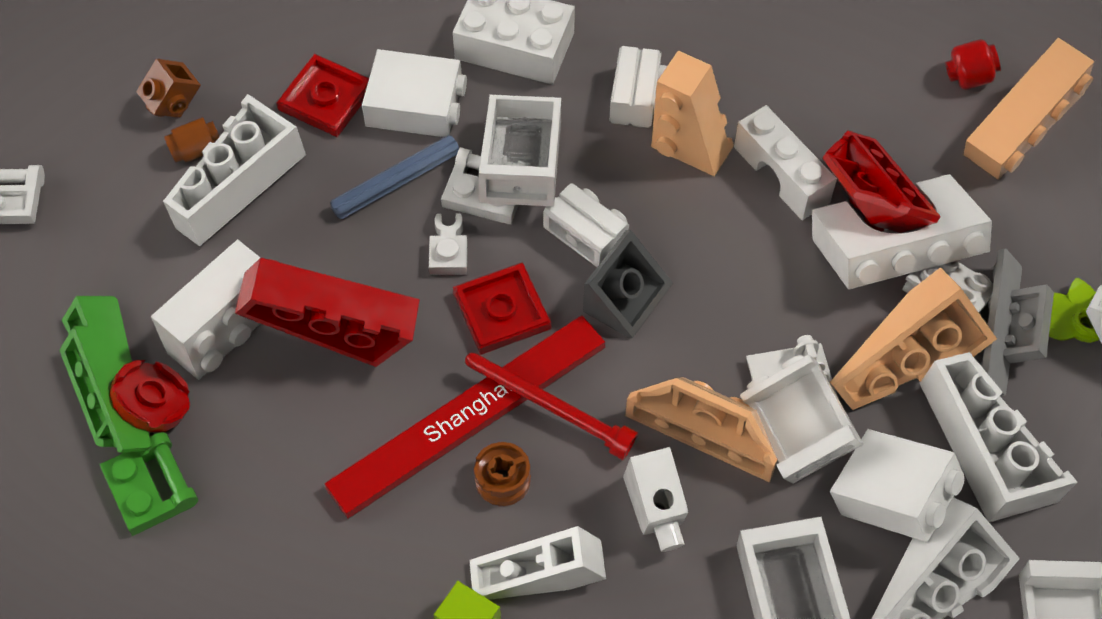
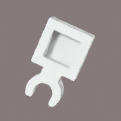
[429,213,467,275]

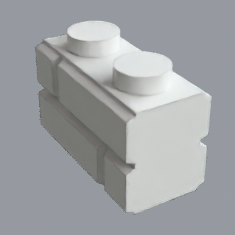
[609,46,667,128]
[543,183,629,267]

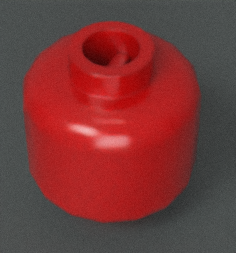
[945,39,1001,90]

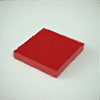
[276,54,369,137]
[453,262,551,355]

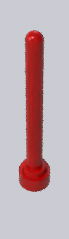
[465,353,638,461]

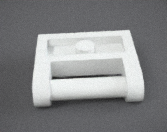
[441,147,530,225]
[0,165,45,224]

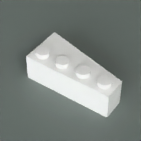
[163,94,306,246]
[920,352,1077,522]

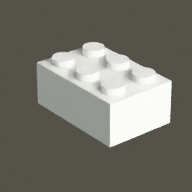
[453,0,575,85]
[151,239,261,380]

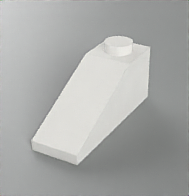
[469,526,606,600]

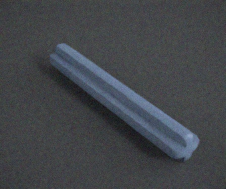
[330,135,459,219]

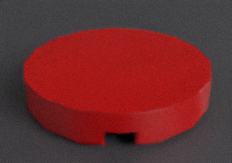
[110,360,190,432]

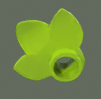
[1049,278,1100,343]

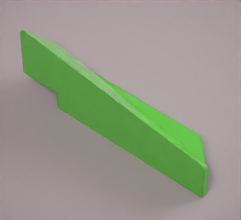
[59,296,151,453]

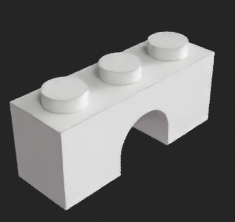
[734,105,837,221]

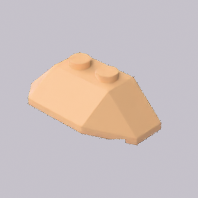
[625,377,777,482]

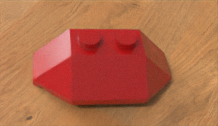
[822,130,941,233]

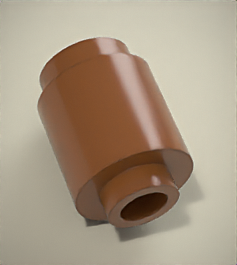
[164,117,220,163]

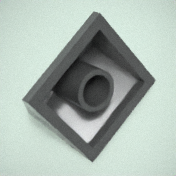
[583,230,673,338]

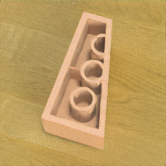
[964,37,1094,180]

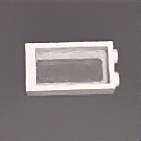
[479,95,561,207]
[736,517,850,619]

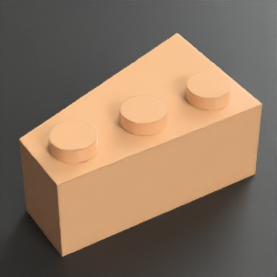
[651,51,734,177]

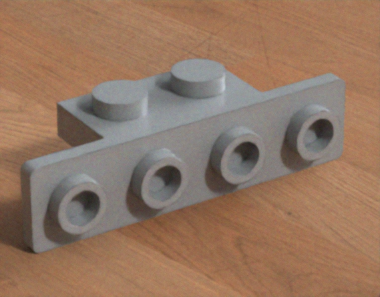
[980,249,1054,396]

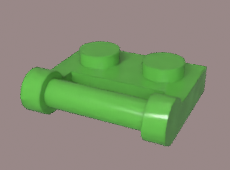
[99,432,198,536]

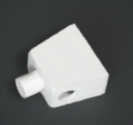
[623,447,688,552]

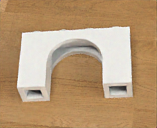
[812,174,992,290]

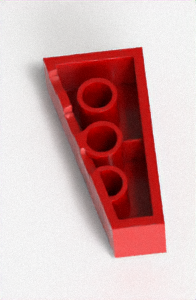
[235,258,420,367]

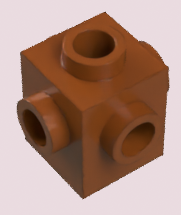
[136,59,201,118]

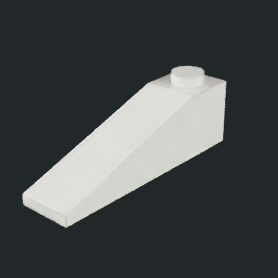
[872,497,1020,619]

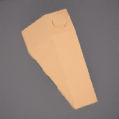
[830,267,997,410]

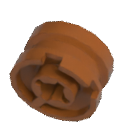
[474,442,531,506]

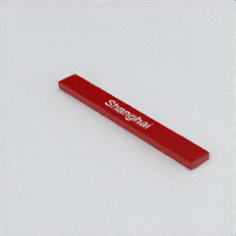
[324,315,605,519]

